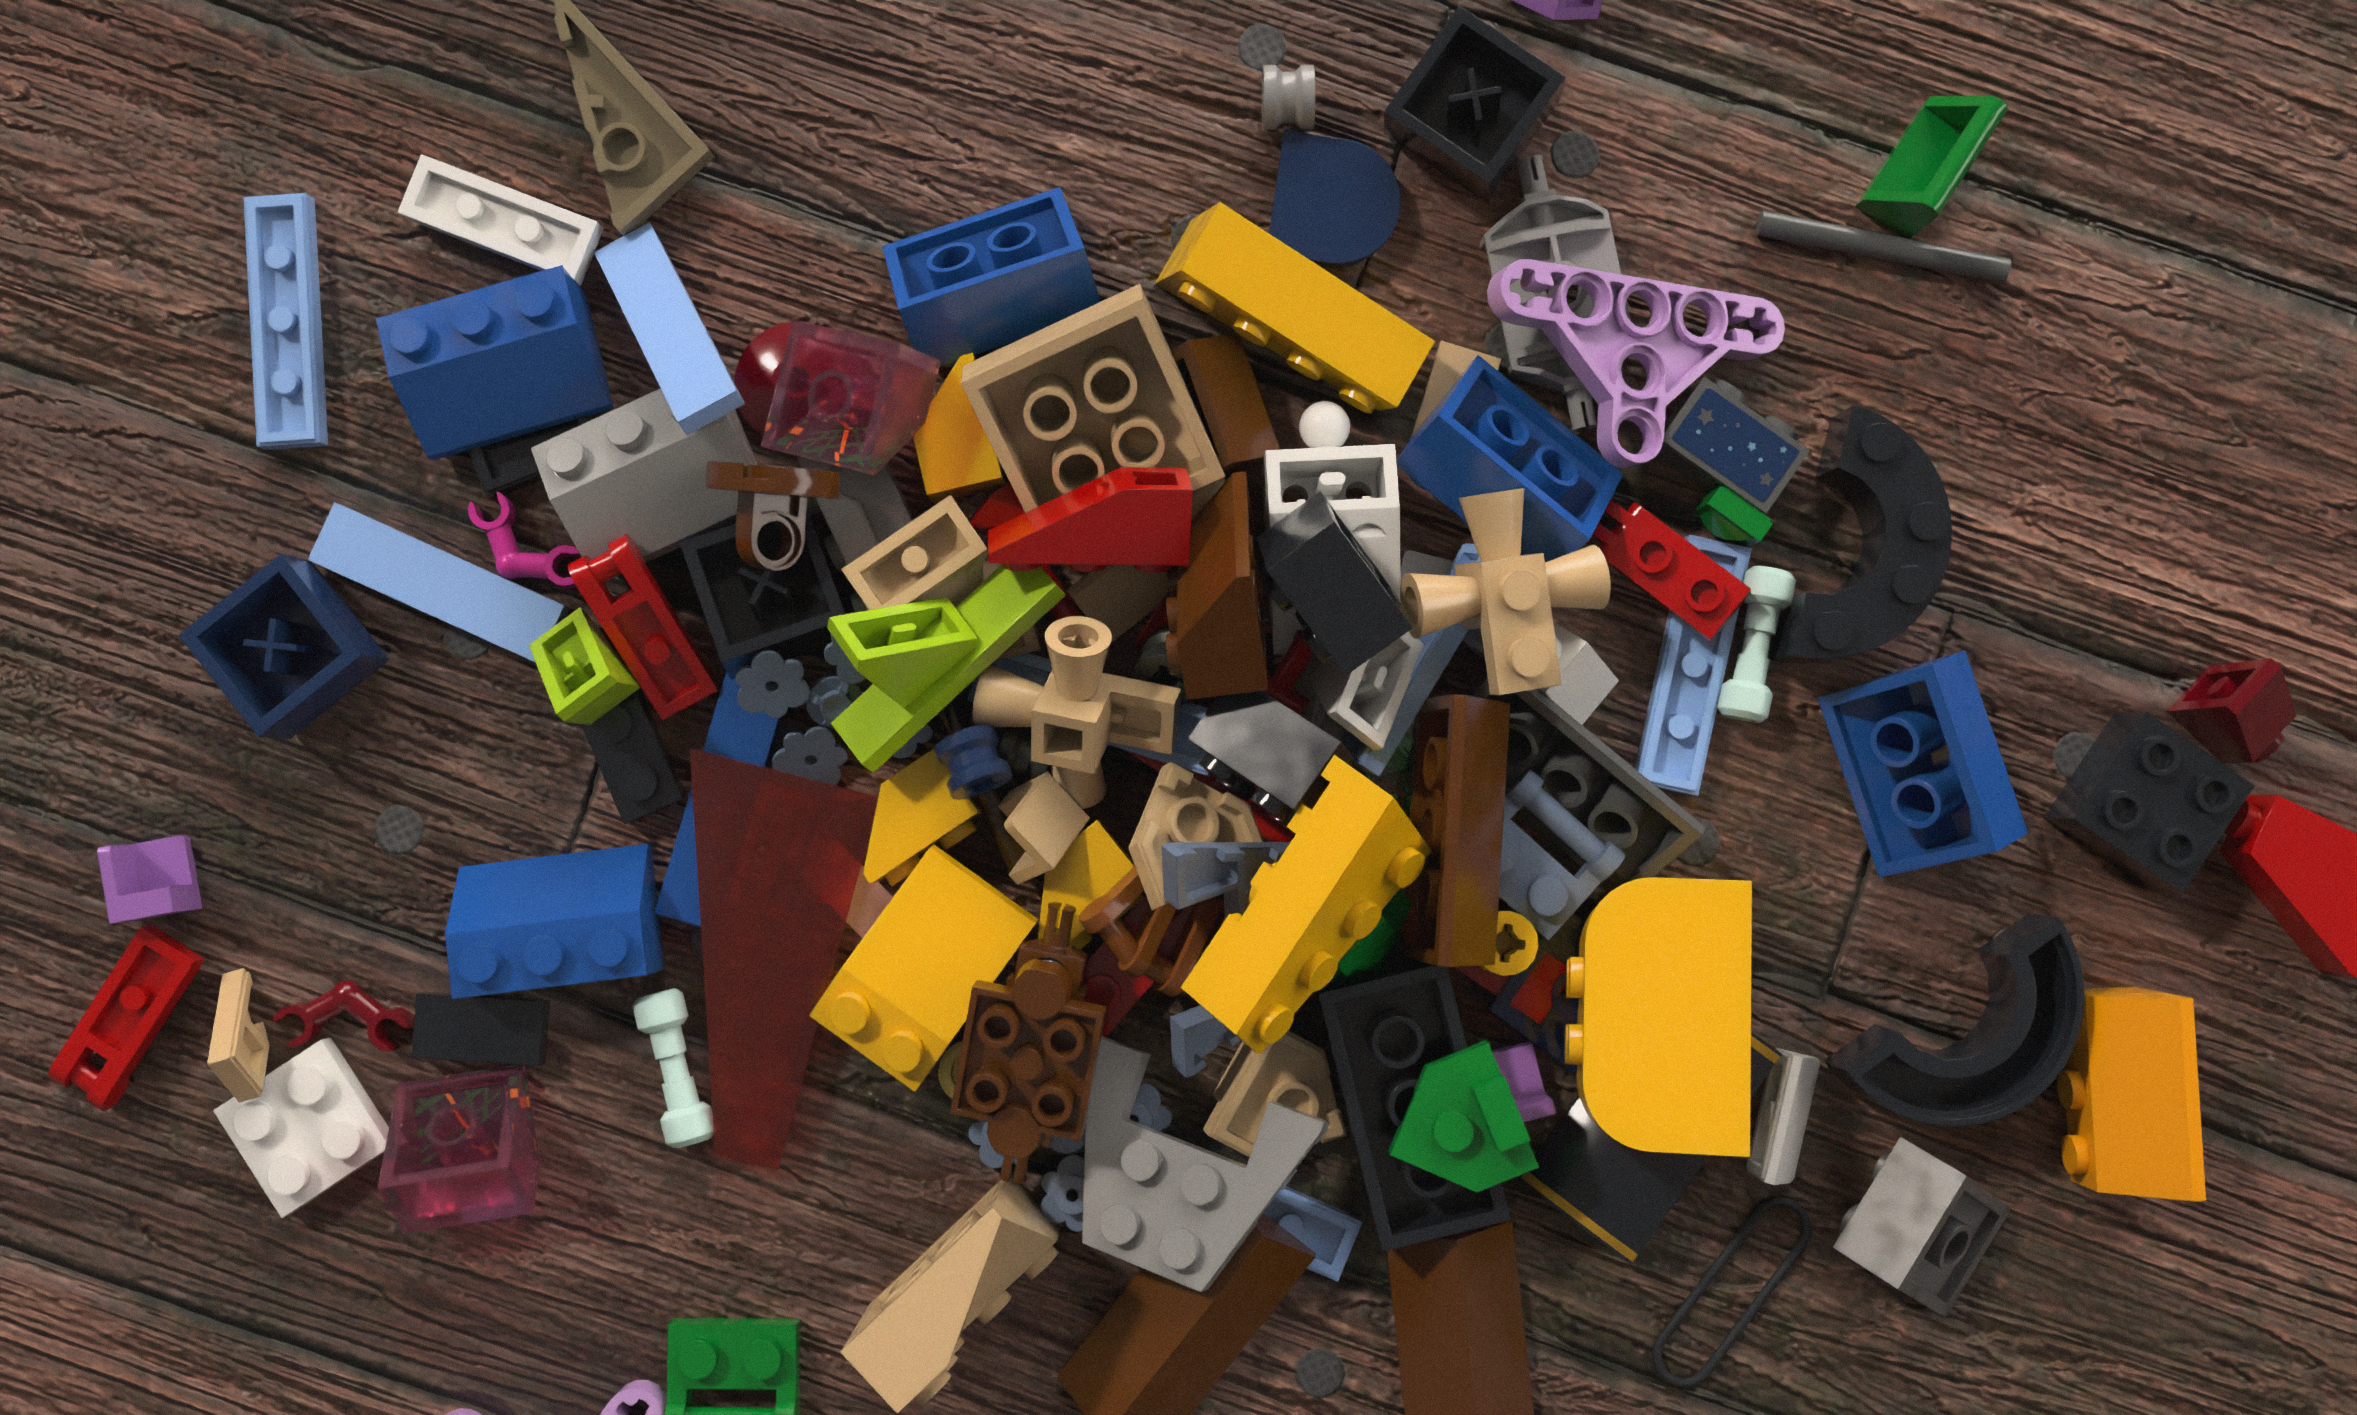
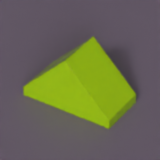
[827,596,978,709]
[529,607,641,725]

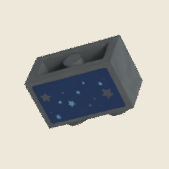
[1656,377,1810,514]

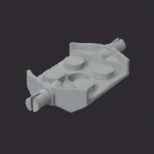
[1480,155,1631,432]

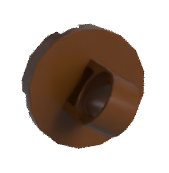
[706,461,841,571]

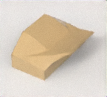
[841,495,988,610]

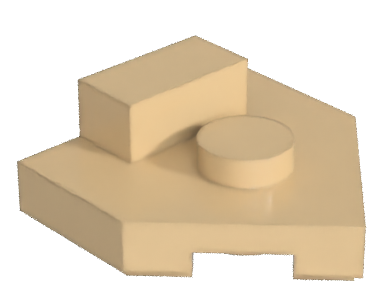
[1128,762,1264,910]
[1203,1030,1347,1157]

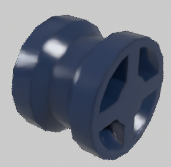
[934,724,1013,800]

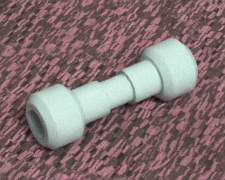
[1717,566,1796,723]
[632,988,717,1148]

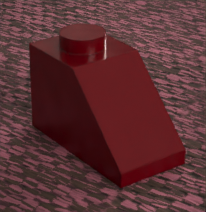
[2166,658,2297,763]

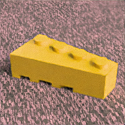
[1155,202,1435,414]
[1181,755,1432,1056]

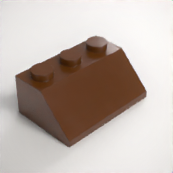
[1166,471,1268,700]

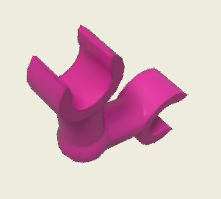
[468,492,581,589]

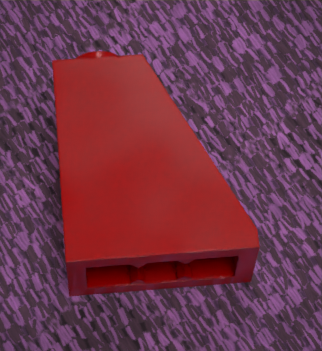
[2219,795,2357,980]

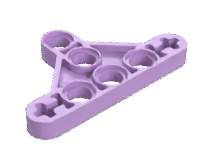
[1487,259,1785,468]

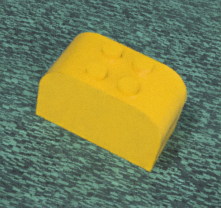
[1565,877,1752,1157]

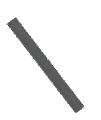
[1755,210,2011,283]

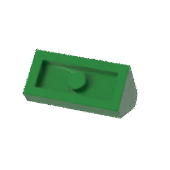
[1855,96,2008,239]

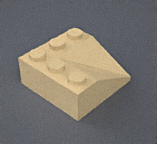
[961,284,1225,513]
[840,1176,1061,1414]

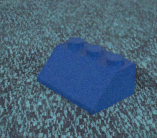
[882,187,1101,372]
[376,265,614,461]
[1396,355,1623,562]
[1817,650,2028,878]
[445,844,665,999]

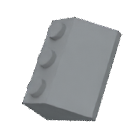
[531,388,758,582]

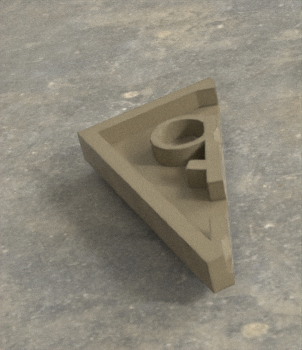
[552,0,715,236]

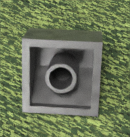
[1833,1137,2011,1317]

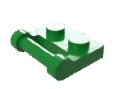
[664,1318,801,1415]

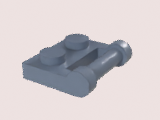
[1499,768,1626,941]

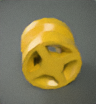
[1479,910,1538,976]

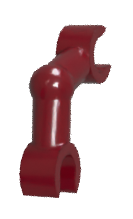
[272,980,415,1052]

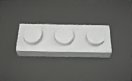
[397,154,604,286]

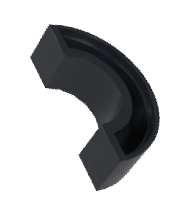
[1770,405,1952,664]
[1824,913,2085,1126]

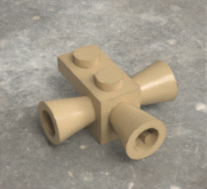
[1400,488,1611,695]
[973,616,1181,809]

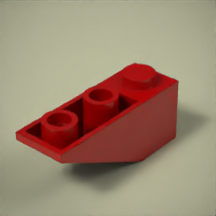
[988,467,1193,573]

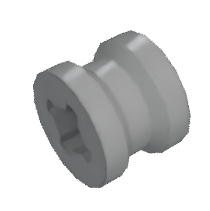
[1262,65,1315,130]

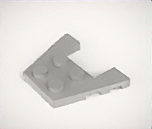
[1082,1036,1330,1292]

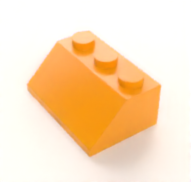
[2057,987,2206,1202]

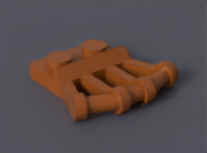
[1078,864,1225,997]

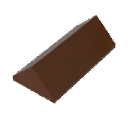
[1401,694,1510,967]
[1057,1213,1316,1415]
[1386,1218,1534,1415]

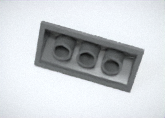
[1466,670,1706,891]

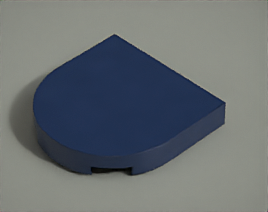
[1269,130,1400,268]

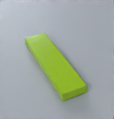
[831,565,1066,773]

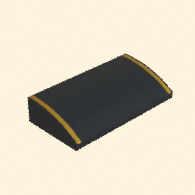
[1518,1032,1782,1265]

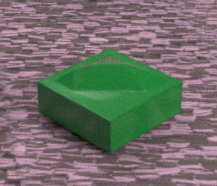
[1693,486,1773,547]

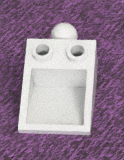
[1261,401,1401,656]

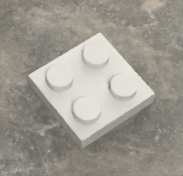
[213,1037,399,1218]

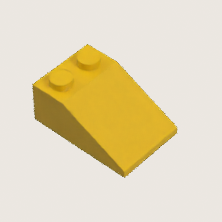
[809,844,1039,1092]

